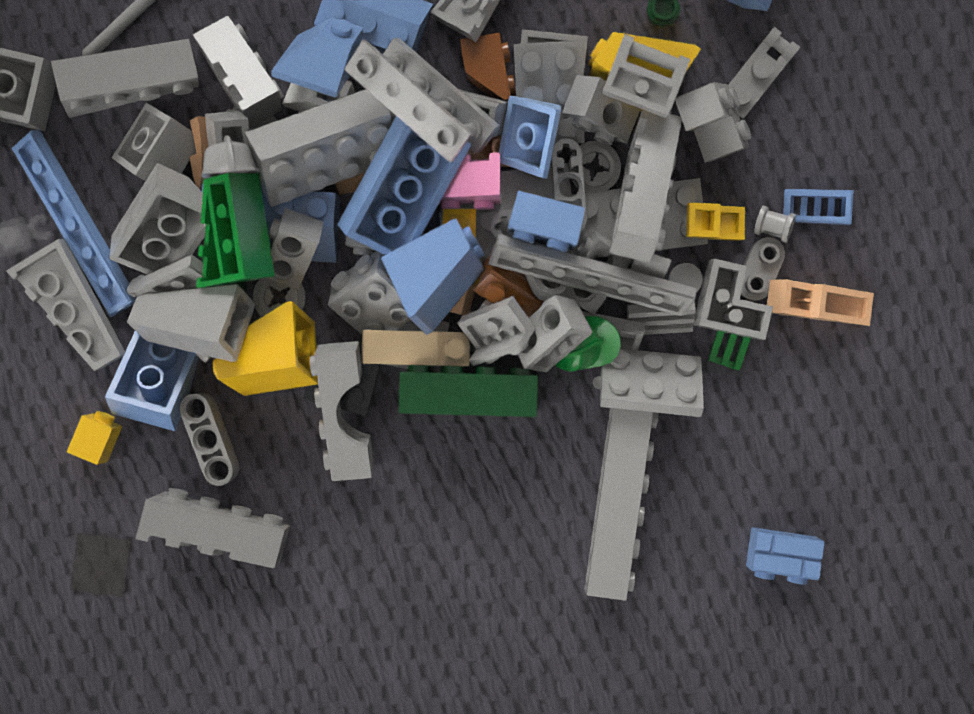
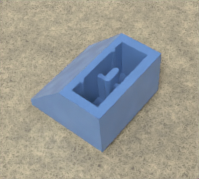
[507,191,585,252]

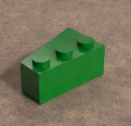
[196,173,275,288]

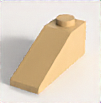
[362,330,470,366]

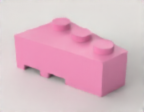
[439,153,501,210]

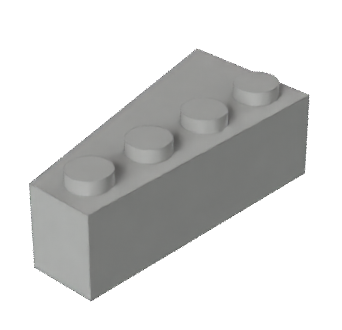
[51,39,199,118]
[609,109,682,263]
[135,488,290,568]

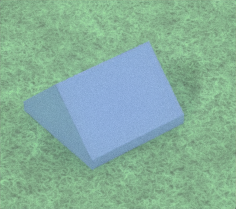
[498,95,561,178]

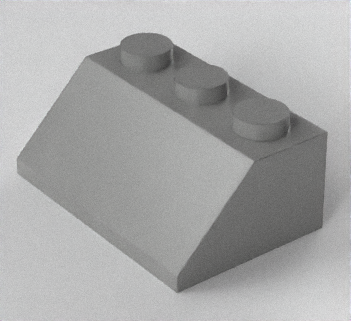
[109,163,206,275]

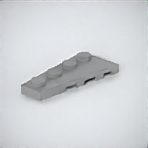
[430,0,500,42]
[6,239,125,371]

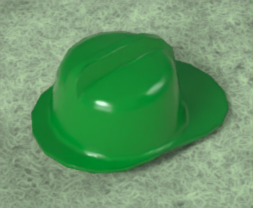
[555,316,621,372]

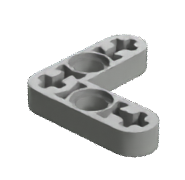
[490,138,587,240]

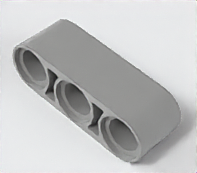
[180,393,240,486]

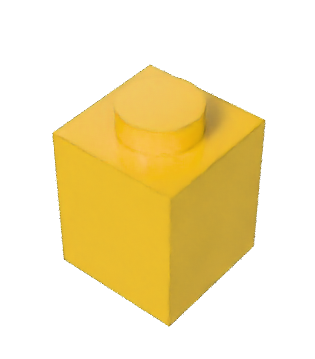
[67,411,123,465]

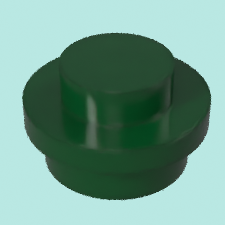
[646,0,680,27]

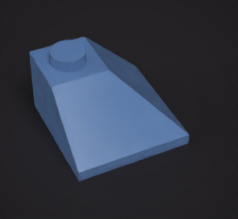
[271,17,363,98]

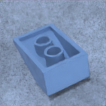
[105,331,199,431]

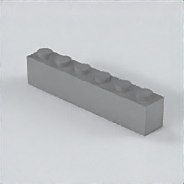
[584,408,659,601]

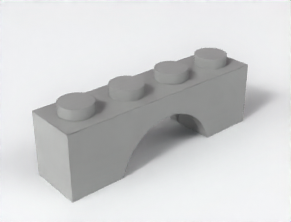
[310,341,374,481]

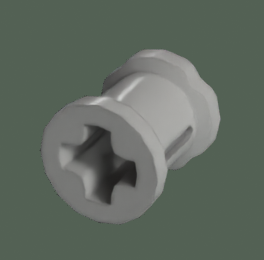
[754,205,796,243]

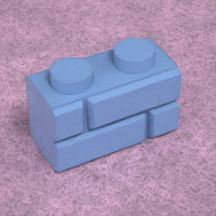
[746,527,824,585]

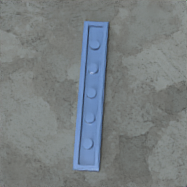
[12,130,137,317]

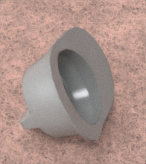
[201,136,261,178]

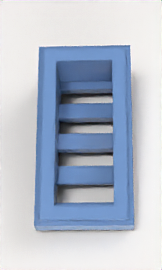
[783,189,854,225]

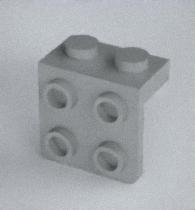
[328,251,412,334]

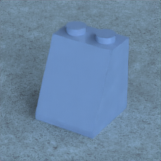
[381,218,485,335]

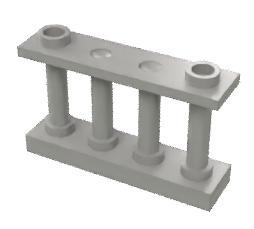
[344,38,500,162]

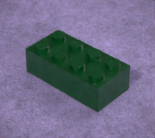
[399,365,538,417]

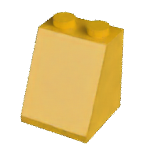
[588,32,701,111]
[213,301,318,396]

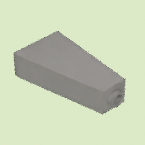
[127,284,255,362]

